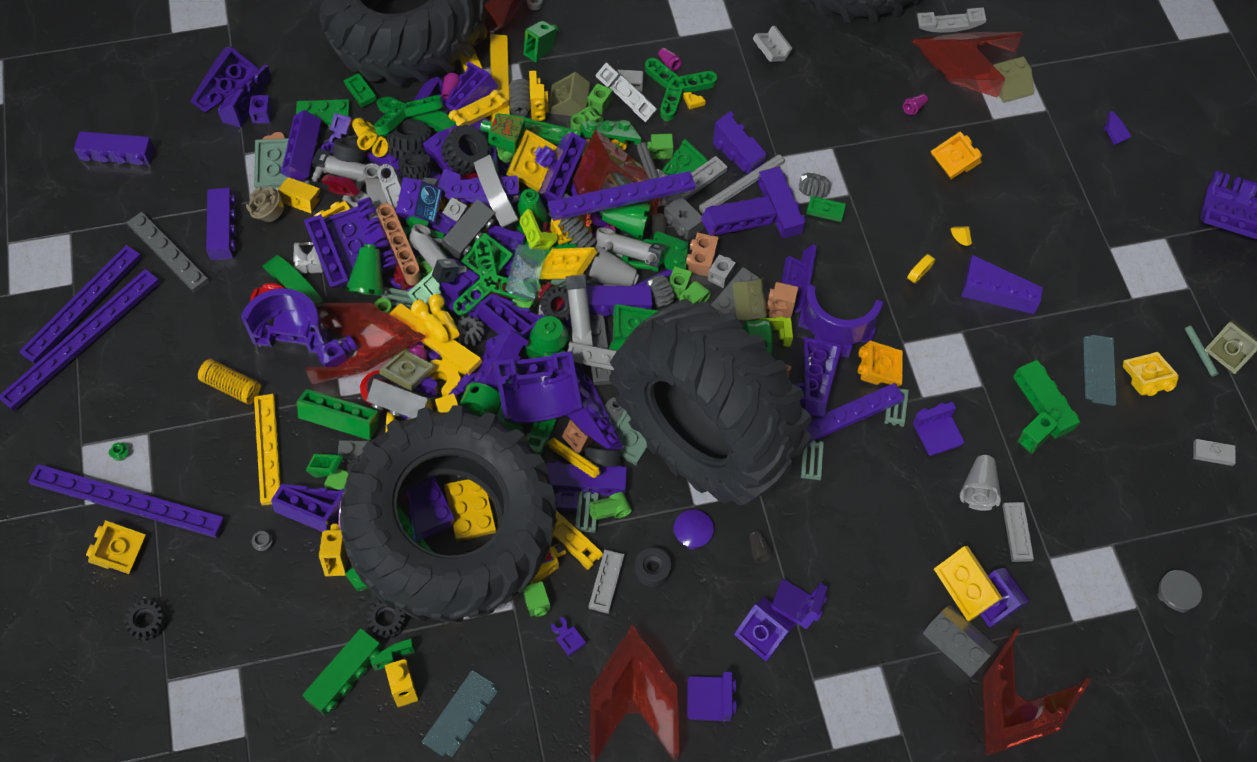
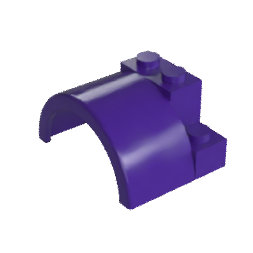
[798,285,883,358]
[241,288,331,353]
[492,351,582,424]

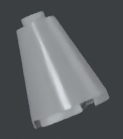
[586,246,639,286]
[960,455,1001,511]

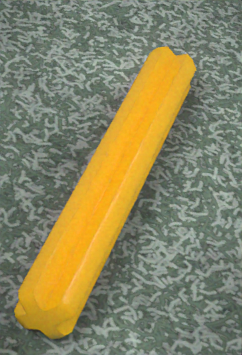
[547,438,600,478]

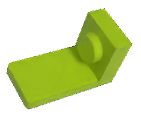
[519,209,558,250]
[753,316,793,346]

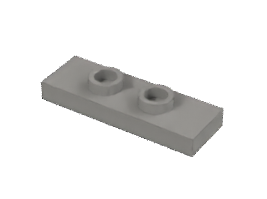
[1002,502,1034,562]
[589,550,624,614]

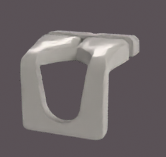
[293,242,324,274]

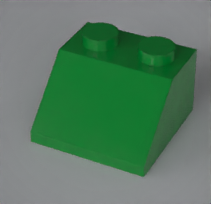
[461,233,513,284]

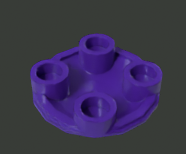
[673,510,714,549]

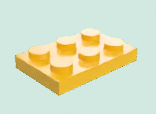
[506,129,557,192]
[534,247,597,279]
[444,479,496,542]
[934,546,1003,621]

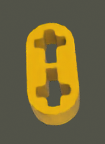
[907,254,936,284]

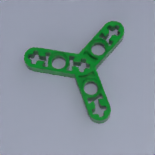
[645,58,717,121]
[374,95,444,135]
[453,238,535,317]

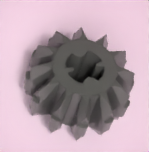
[799,172,829,198]
[646,275,674,308]
[455,315,485,347]

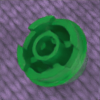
[530,316,568,354]

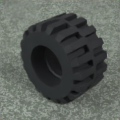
[386,118,431,159]
[441,125,491,175]

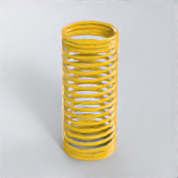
[198,359,261,404]

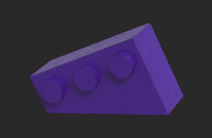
[444,61,498,112]
[713,111,766,174]
[478,294,545,347]
[474,330,529,392]
[271,484,344,532]

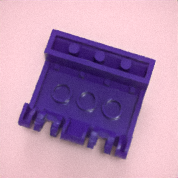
[1199,170,1257,239]
[304,197,398,288]

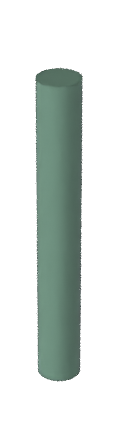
[1185,326,1218,377]

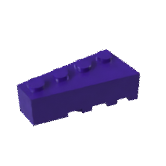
[961,255,1043,314]
[803,337,842,417]
[406,476,454,542]

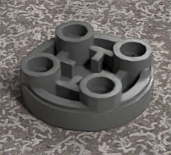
[1158,570,1202,613]

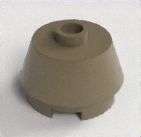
[246,186,284,222]

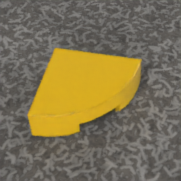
[683,92,706,110]
[951,227,972,246]

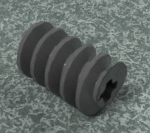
[509,79,531,117]
[558,215,597,248]

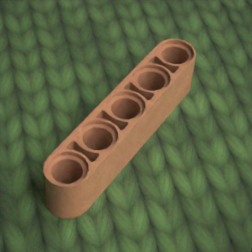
[377,203,422,285]

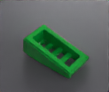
[306,454,343,478]

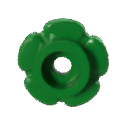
[109,442,129,461]

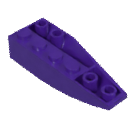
[551,363,623,449]

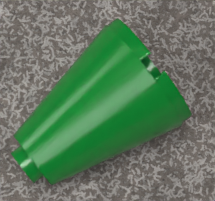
[514,189,550,235]
[599,203,651,240]
[346,244,384,296]

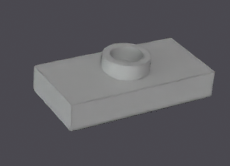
[1193,439,1235,466]

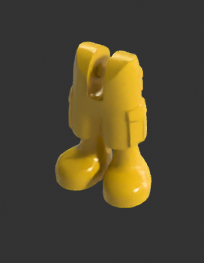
[352,118,388,157]
[411,294,460,343]

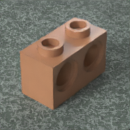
[686,233,719,277]
[767,282,798,318]

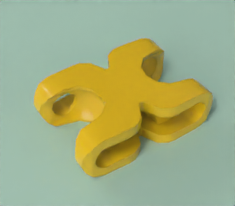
[428,340,481,397]

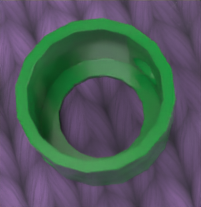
[744,319,772,354]
[459,382,501,417]

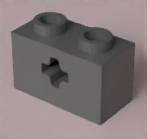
[664,196,704,240]

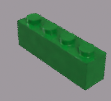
[1013,360,1080,439]
[297,389,378,440]
[302,628,382,716]

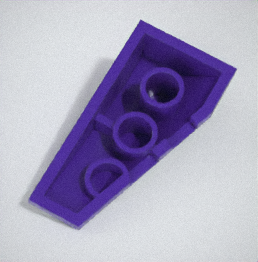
[190,46,258,112]
[218,64,271,128]
[423,118,489,172]

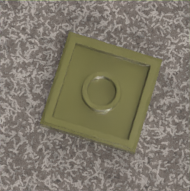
[380,349,435,391]

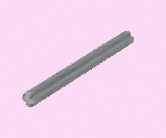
[699,155,784,214]

